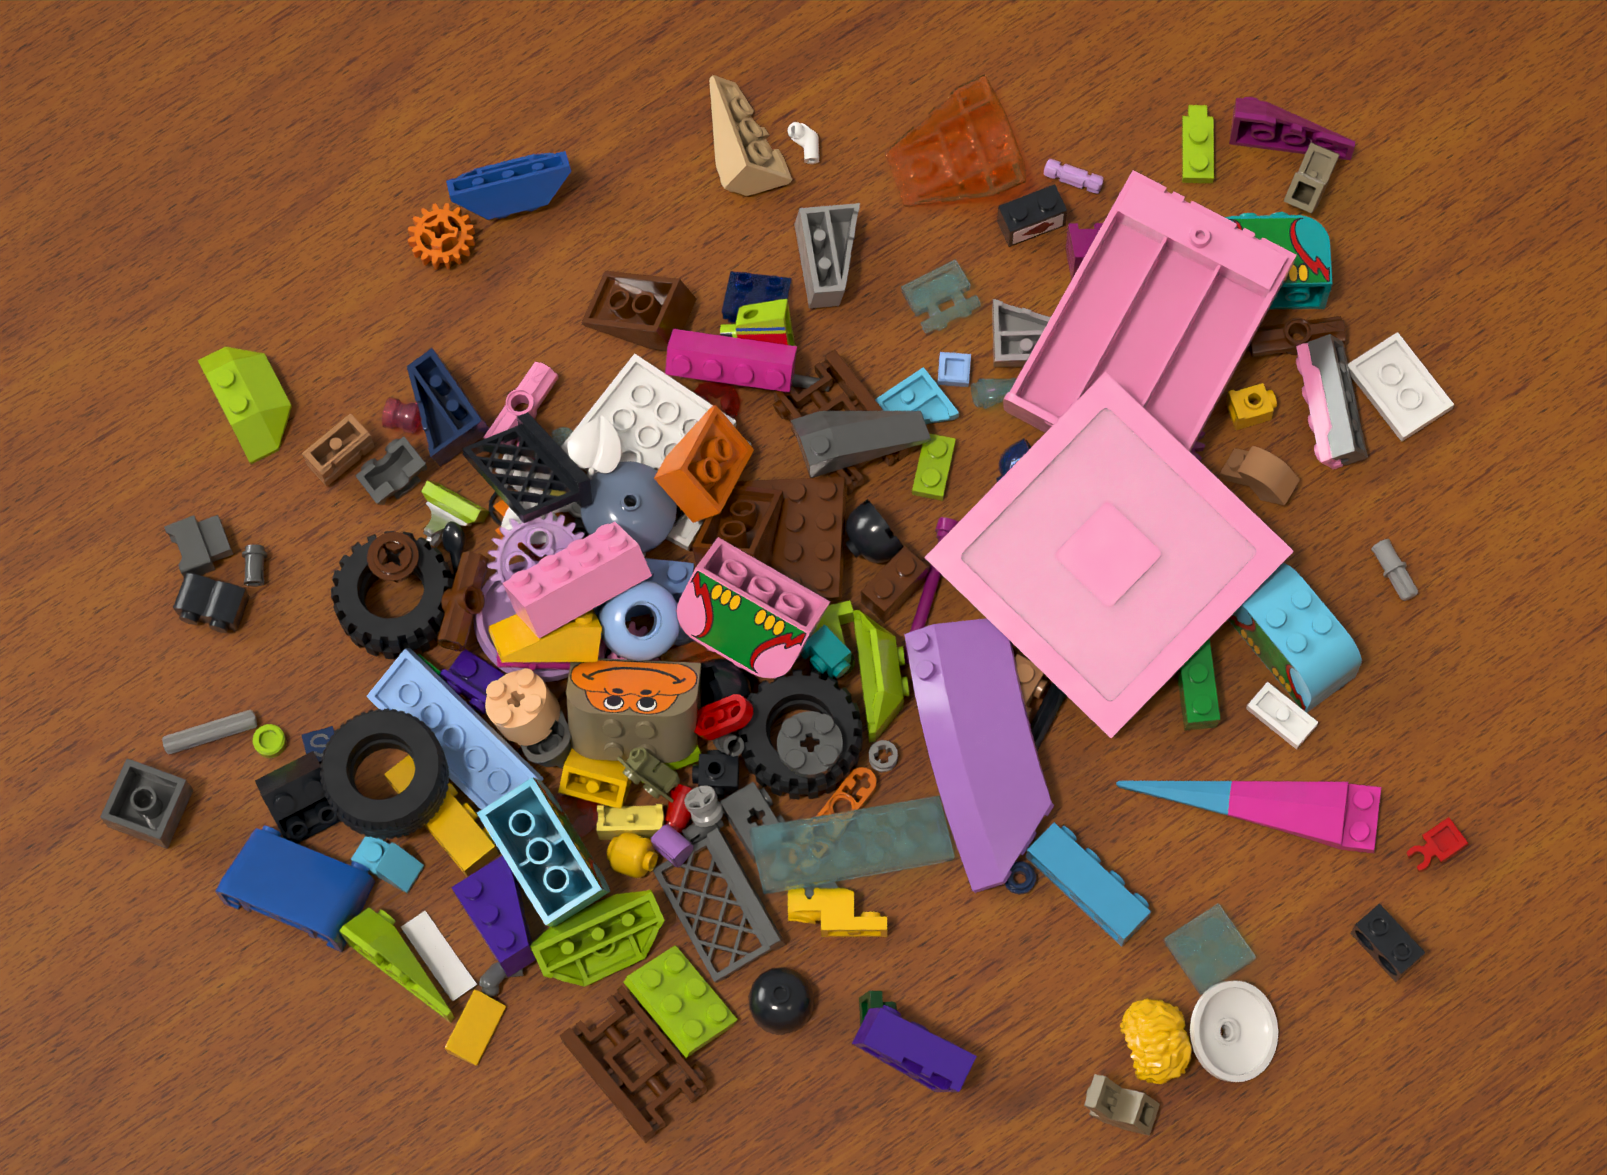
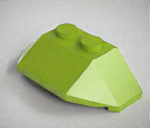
[198,347,292,464]
[853,610,909,742]
[530,890,665,987]

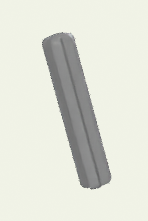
[162,710,257,754]

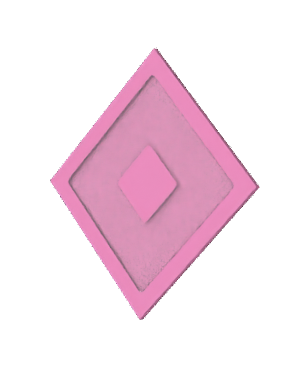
[924,372,1294,738]

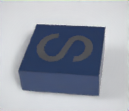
[301,726,335,764]

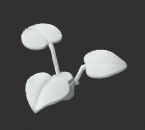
[501,416,646,557]

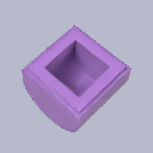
[651,824,694,868]

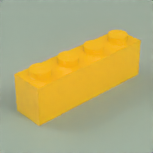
[384,755,499,877]

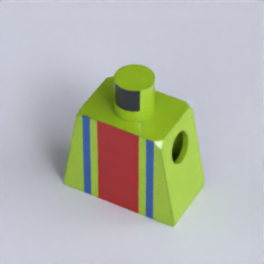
[720,299,795,346]

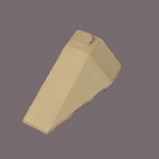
[709,75,792,196]

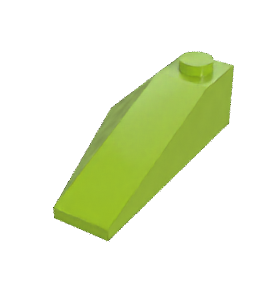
[339,908,455,1023]

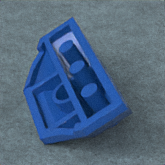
[446,151,571,220]

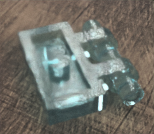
[901,259,981,334]

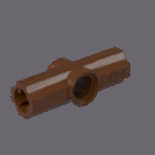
[1248,316,1346,357]
[437,551,489,651]

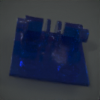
[722,271,792,323]

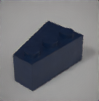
[407,348,489,467]

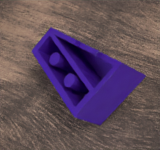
[451,855,536,977]
[852,1005,977,1092]

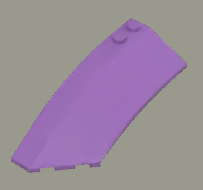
[904,619,1054,893]

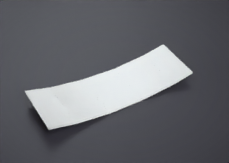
[401,911,477,1001]

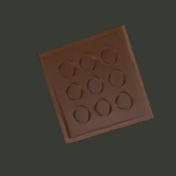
[736,476,847,601]

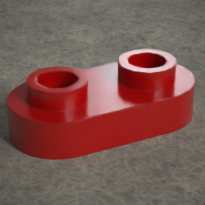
[694,694,753,740]

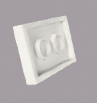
[1348,332,1454,442]

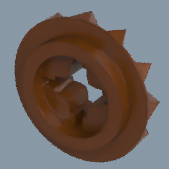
[367,532,419,583]

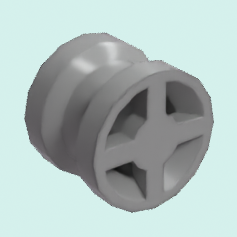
[684,786,724,827]

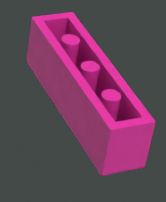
[665,329,797,392]

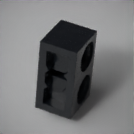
[1350,903,1425,982]

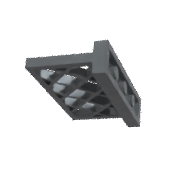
[653,828,786,983]

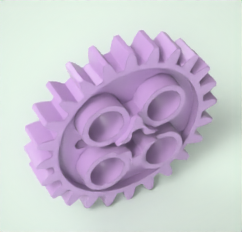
[487,512,585,603]

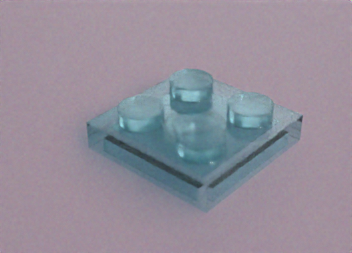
[1163,903,1256,995]

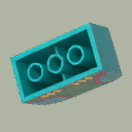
[1225,212,1333,310]

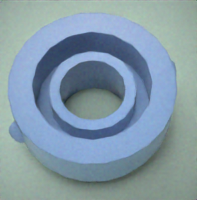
[598,580,680,661]

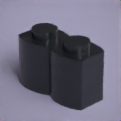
[173,573,250,633]

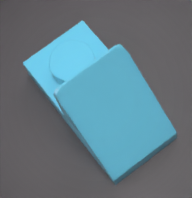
[351,836,425,894]

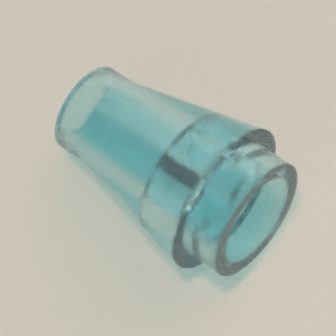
[971,377,1017,409]

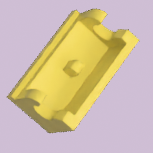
[597,804,664,840]

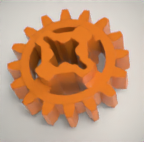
[408,203,475,270]

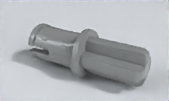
[1371,539,1418,601]

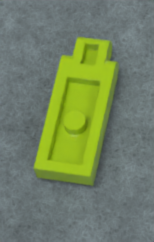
[1182,105,1214,183]

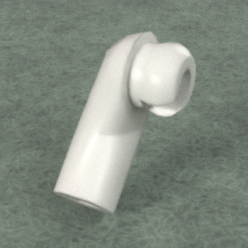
[787,122,819,164]

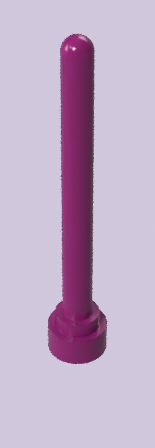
[904,517,958,664]

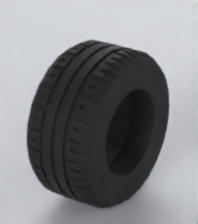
[320,708,449,839]

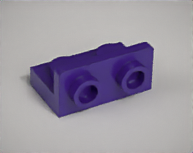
[440,648,504,714]

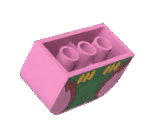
[676,537,830,678]

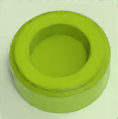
[253,724,287,758]

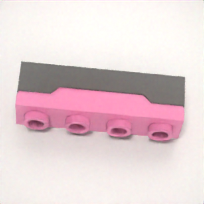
[1296,334,1368,469]

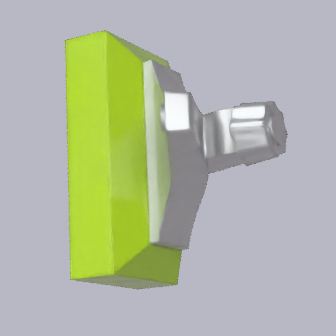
[421,480,489,547]

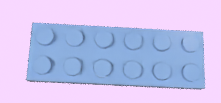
[366,648,544,810]

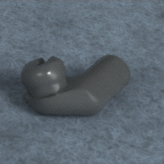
[479,962,524,997]

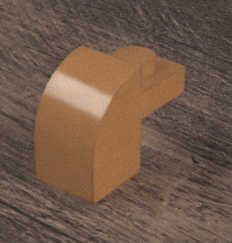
[1219,446,1300,505]

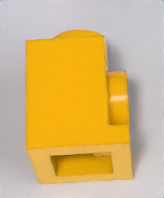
[1225,383,1277,430]

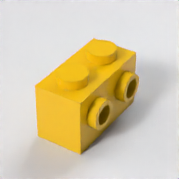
[558,748,631,809]

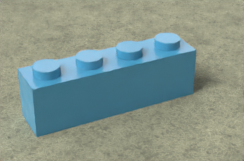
[1026,822,1151,947]

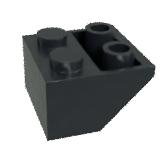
[255,751,341,844]

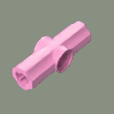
[484,362,558,445]

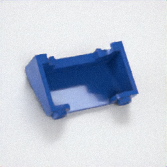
[215,825,375,952]

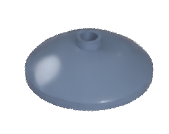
[580,461,677,553]

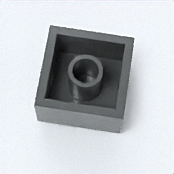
[100,758,193,849]

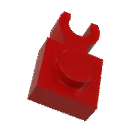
[1406,817,1469,872]

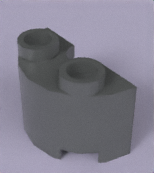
[355,436,427,505]

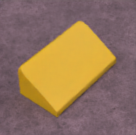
[445,989,506,1066]

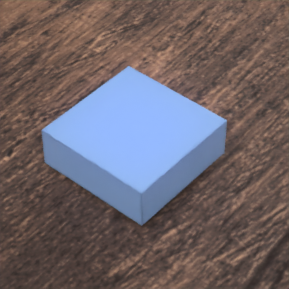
[937,352,971,387]

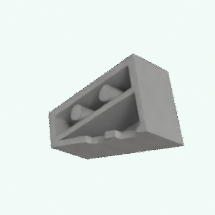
[794,203,860,308]
[992,299,1052,367]

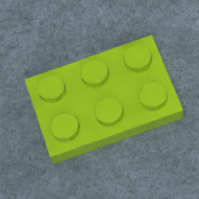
[623,945,738,1058]

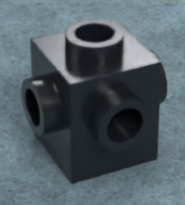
[692,750,740,799]

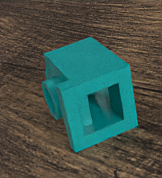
[801,624,851,679]

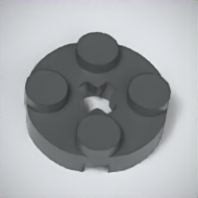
[777,711,843,778]

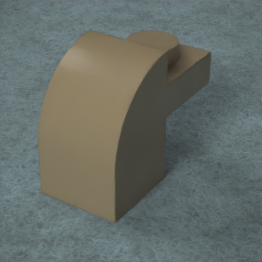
[1284,142,1340,213]
[1084,1074,1160,1136]

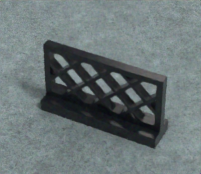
[462,412,592,523]

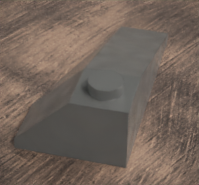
[791,411,931,478]

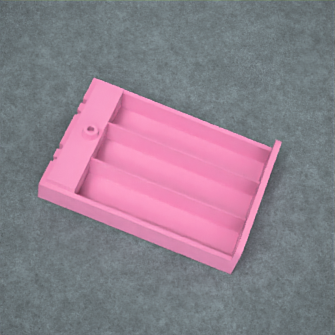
[1003,170,1296,452]

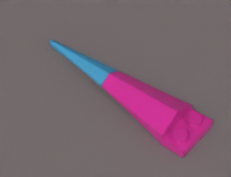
[1116,781,1381,853]

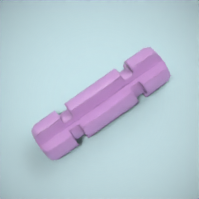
[1044,159,1104,194]

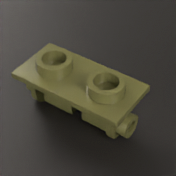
[617,747,680,803]

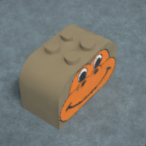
[566,658,702,763]

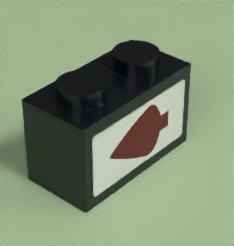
[997,184,1067,247]

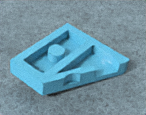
[875,367,959,424]

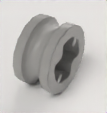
[869,740,898,772]

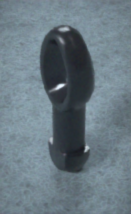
[442,521,466,580]

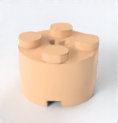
[485,668,560,746]

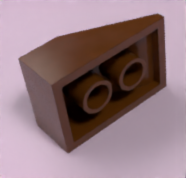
[581,271,697,351]
[692,485,783,567]

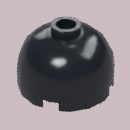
[845,499,904,563]
[701,658,753,707]
[748,967,814,1035]

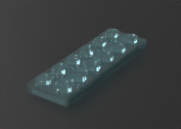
[749,796,955,894]

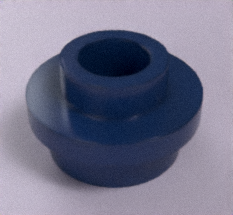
[1004,861,1036,895]

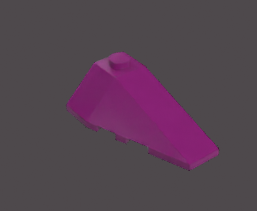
[1229,97,1355,160]

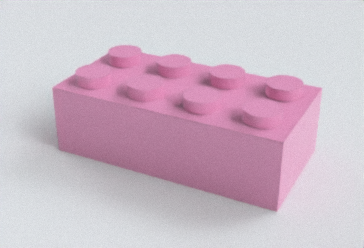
[502,522,652,638]

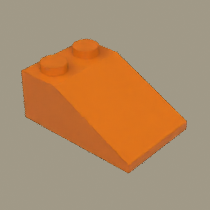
[654,405,754,523]

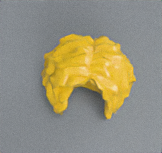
[1120,998,1192,1084]

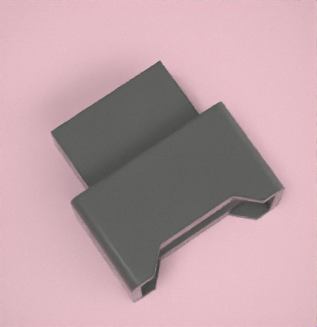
[164,515,233,577]

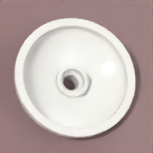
[1190,981,1278,1082]

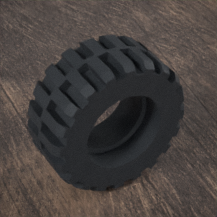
[331,531,454,659]
[738,669,863,800]

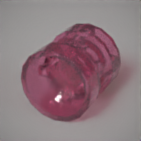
[382,397,421,434]

